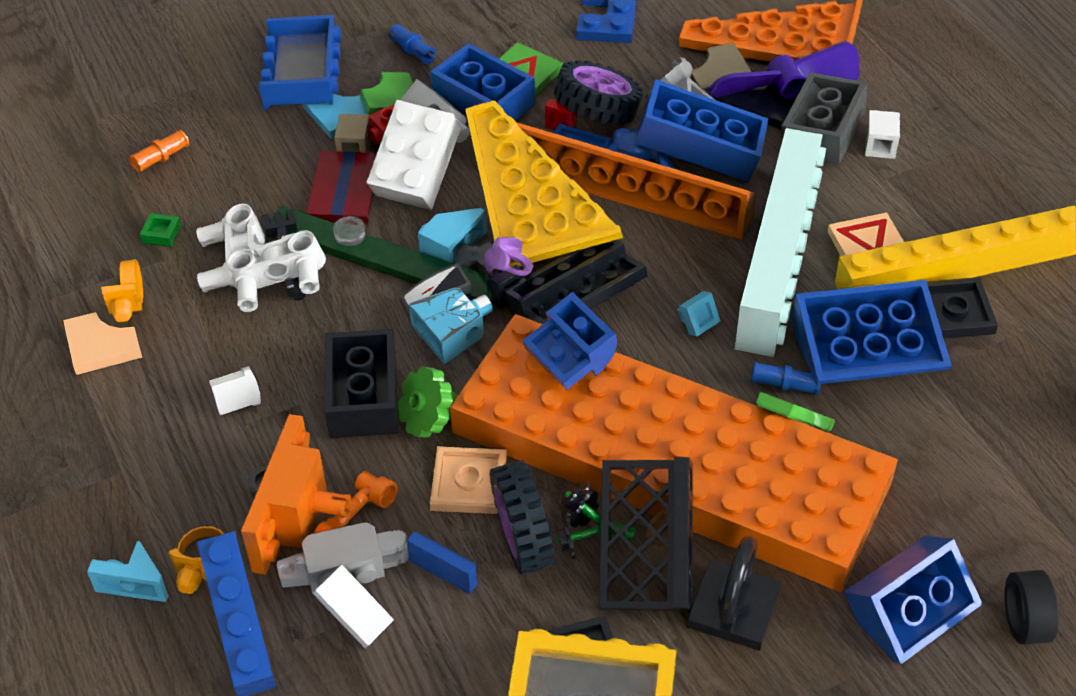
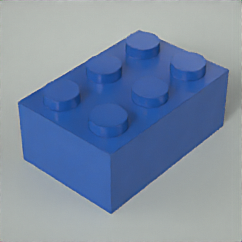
[430,43,535,121]

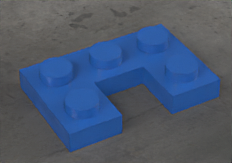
[577,0,637,43]

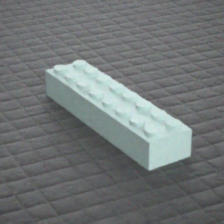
[735,128,826,357]

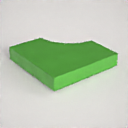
[360,72,413,115]
[756,392,835,432]

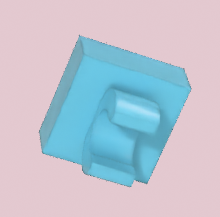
[677,291,721,337]

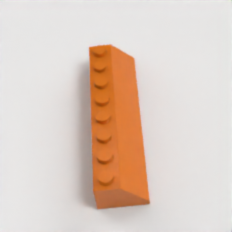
[517,123,757,240]

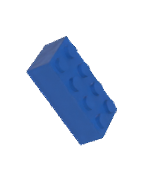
[634,79,768,183]

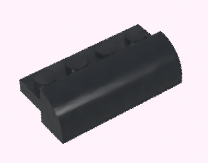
[503,240,648,324]

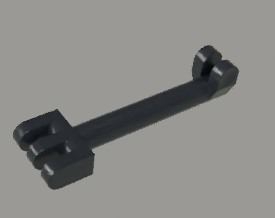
[261,209,306,301]

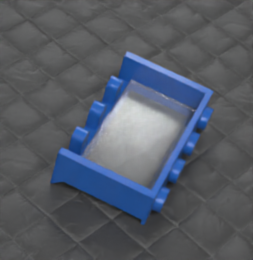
[259,15,341,111]

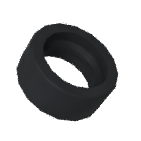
[1004,570,1059,645]

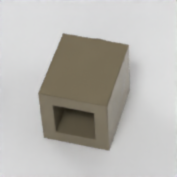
[335,114,371,153]

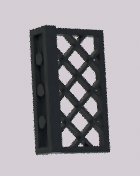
[599,457,693,612]

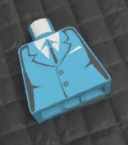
[409,288,493,364]

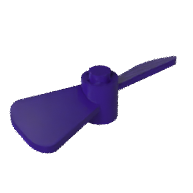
[708,41,859,99]

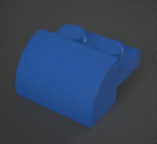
[522,292,617,390]

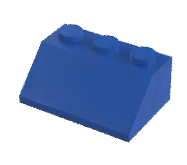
[844,535,982,664]

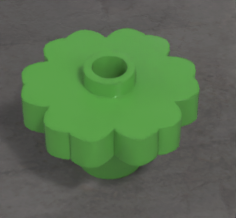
[398,366,458,438]

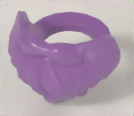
[483,237,533,276]

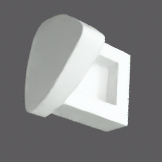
[209,366,261,415]

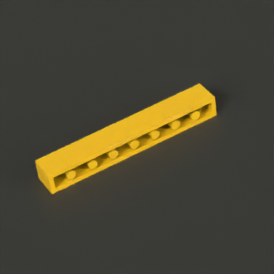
[835,205,1076,289]

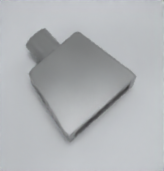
[400,79,470,143]

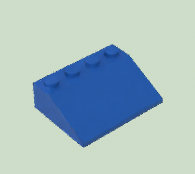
[790,280,952,385]

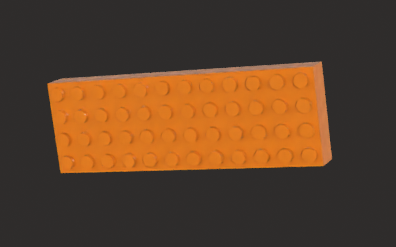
[450,314,898,593]

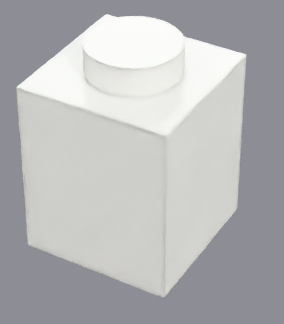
[865,110,900,159]

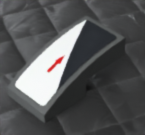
[400,263,472,316]

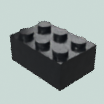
[325,329,399,438]

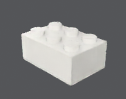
[367,100,461,210]

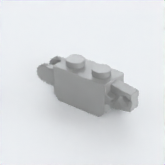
[277,522,409,593]

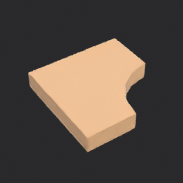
[63,312,142,375]

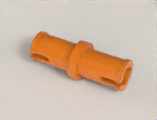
[129,130,189,173]

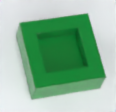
[140,213,182,247]

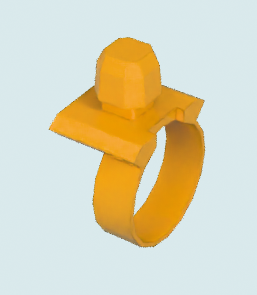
[101,259,143,322]
[169,526,224,594]

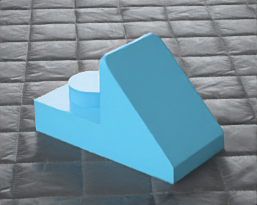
[87,541,168,602]

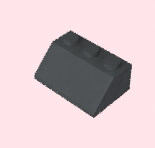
[782,72,867,165]

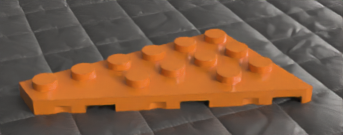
[679,0,863,62]

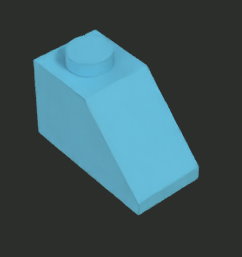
[418,208,487,264]

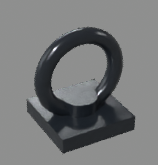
[687,535,782,651]

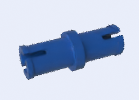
[389,24,436,65]
[751,361,821,395]

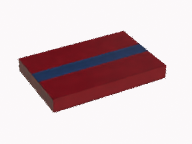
[306,151,377,224]

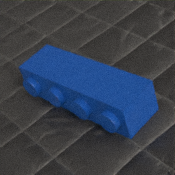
[197,531,276,696]

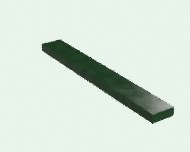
[270,206,493,304]

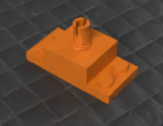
[241,414,351,575]

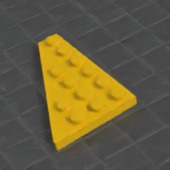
[465,100,623,267]

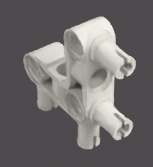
[197,204,326,312]

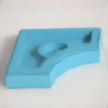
[302,94,367,139]

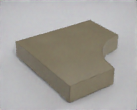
[691,43,751,95]

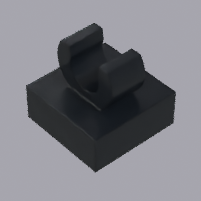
[486,265,524,309]

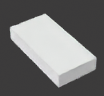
[313,565,394,648]

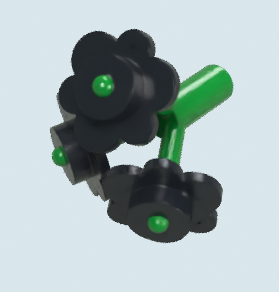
[556,481,636,559]

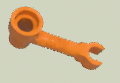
[314,471,398,533]

